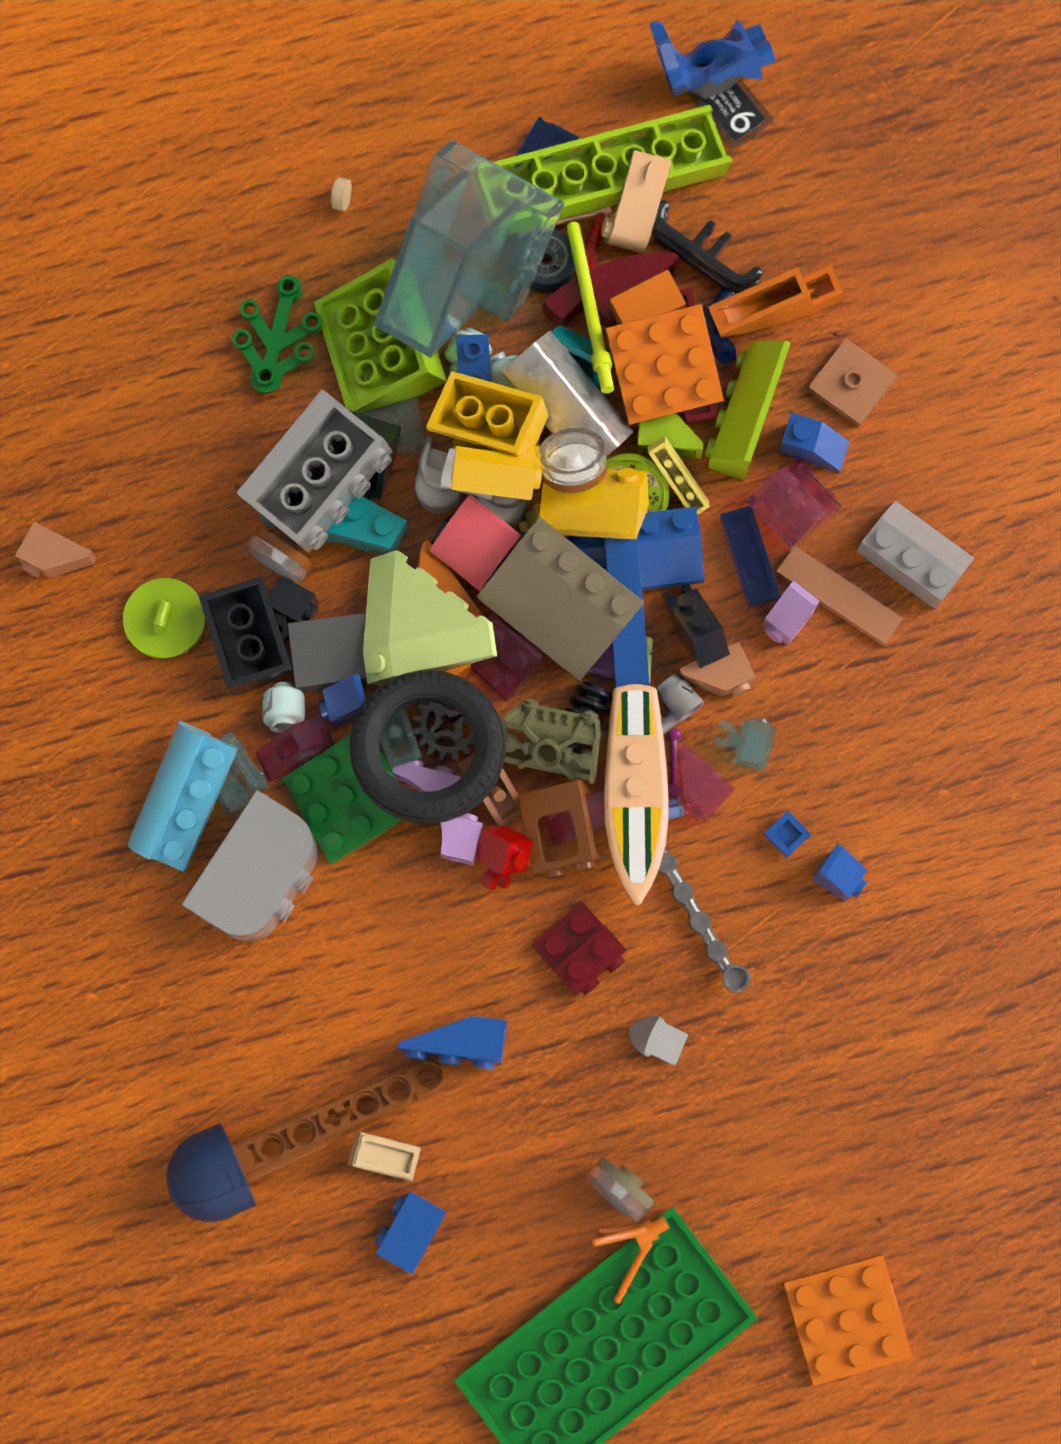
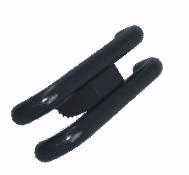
[652,200,763,295]

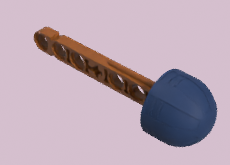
[166,1061,443,1222]

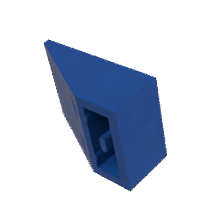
[398,1016,507,1070]

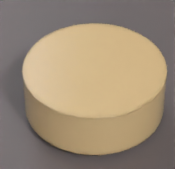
[330,177,352,211]

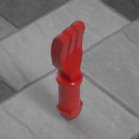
[574,212,607,275]

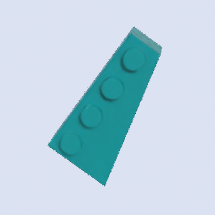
[260,474,408,555]

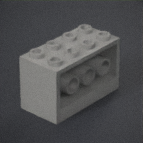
[237,389,393,553]

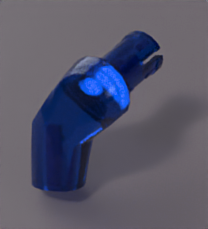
[703,287,737,364]

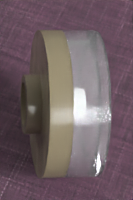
[585,1156,655,1223]

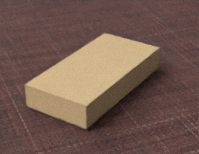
[347,1131,421,1181]

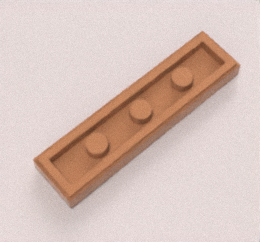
[776,546,904,647]

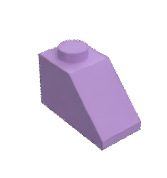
[762,580,820,646]

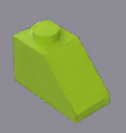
[637,413,704,459]

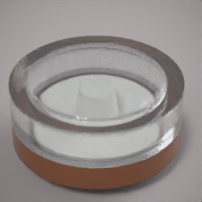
[538,428,608,493]
[245,527,314,585]

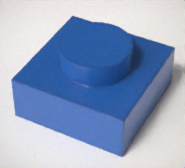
[763,810,811,858]

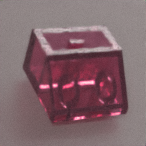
[746,460,842,549]
[470,612,549,702]

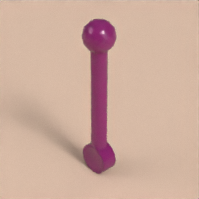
[668,728,681,797]

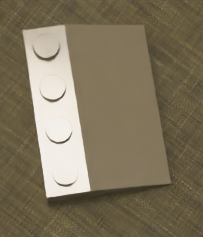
[476,517,645,681]

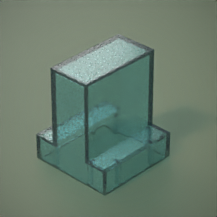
[373,139,565,358]

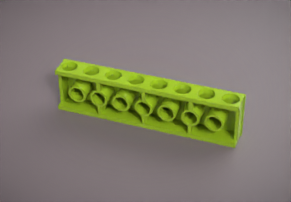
[470,105,732,239]

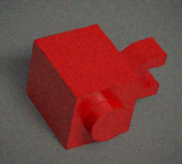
[475,825,533,890]

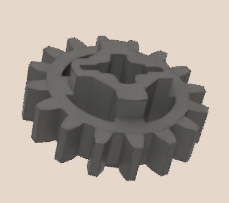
[413,702,476,762]

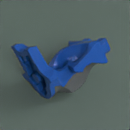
[649,20,776,99]

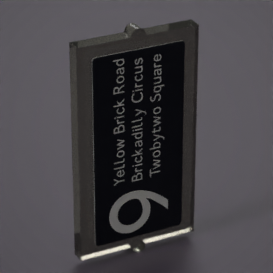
[686,65,774,151]

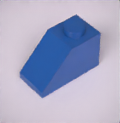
[778,412,850,473]
[319,674,366,727]
[811,844,867,901]

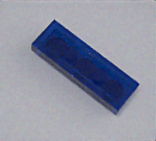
[719,505,781,609]

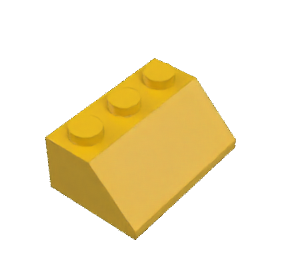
[426,371,548,457]
[539,468,649,539]

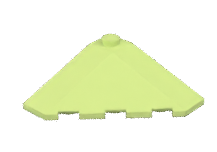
[363,550,497,685]

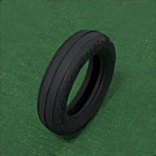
[349,670,506,824]

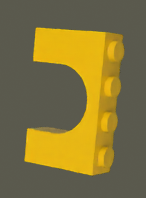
[451,437,542,500]

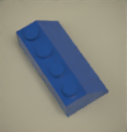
[566,507,705,590]

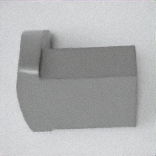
[629,1016,688,1066]

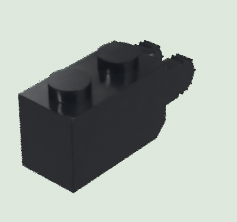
[662,585,730,668]

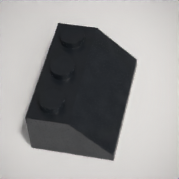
[199,576,292,696]

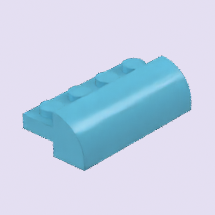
[127,721,238,872]

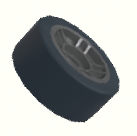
[516,228,575,294]

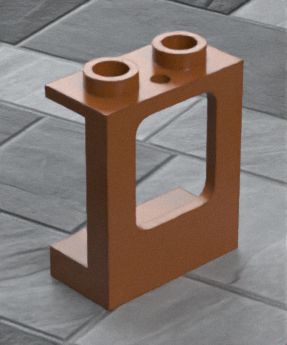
[518,780,606,879]

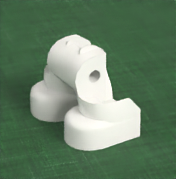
[415,437,529,528]

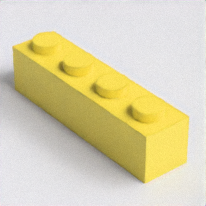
[648,436,710,515]

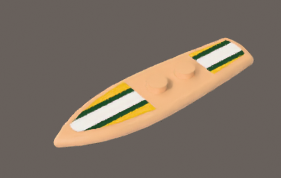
[604,684,668,905]

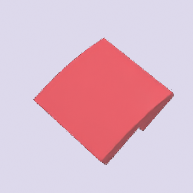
[429,495,522,591]

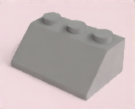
[857,501,974,610]

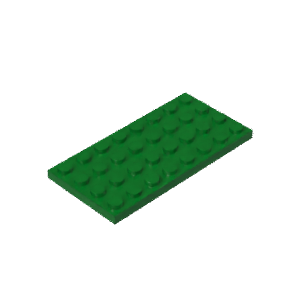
[454,1207,758,1444]

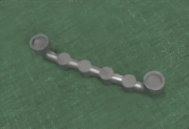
[658,849,750,993]

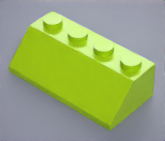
[705,340,791,480]

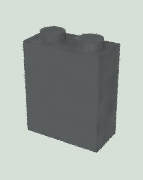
[288,613,370,694]

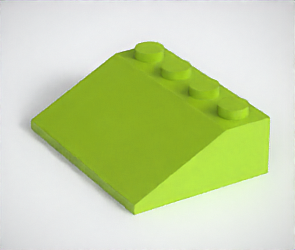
[314,258,447,413]

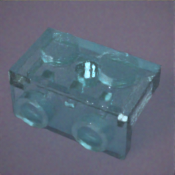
[218,732,269,815]

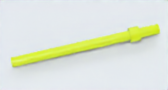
[567,222,614,393]

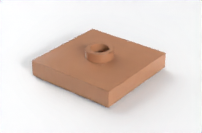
[807,338,898,427]

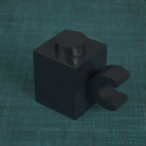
[268,575,319,643]

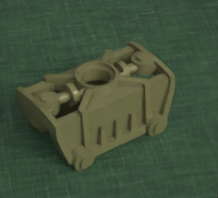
[502,699,601,784]

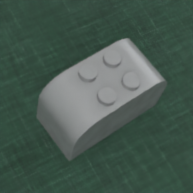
[182,790,318,942]

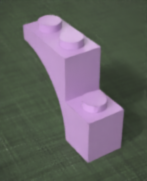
[392,758,483,866]

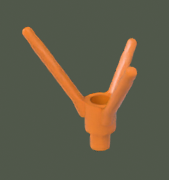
[592,1216,670,1303]

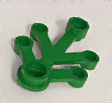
[232,275,323,394]

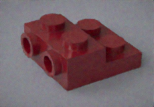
[531,901,627,996]

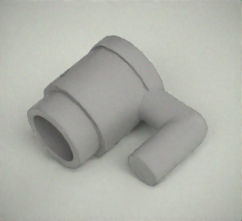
[657,673,704,734]

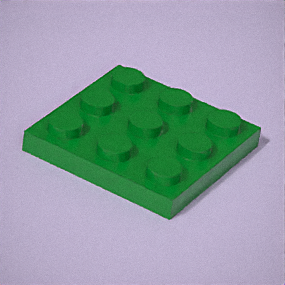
[282,734,404,865]

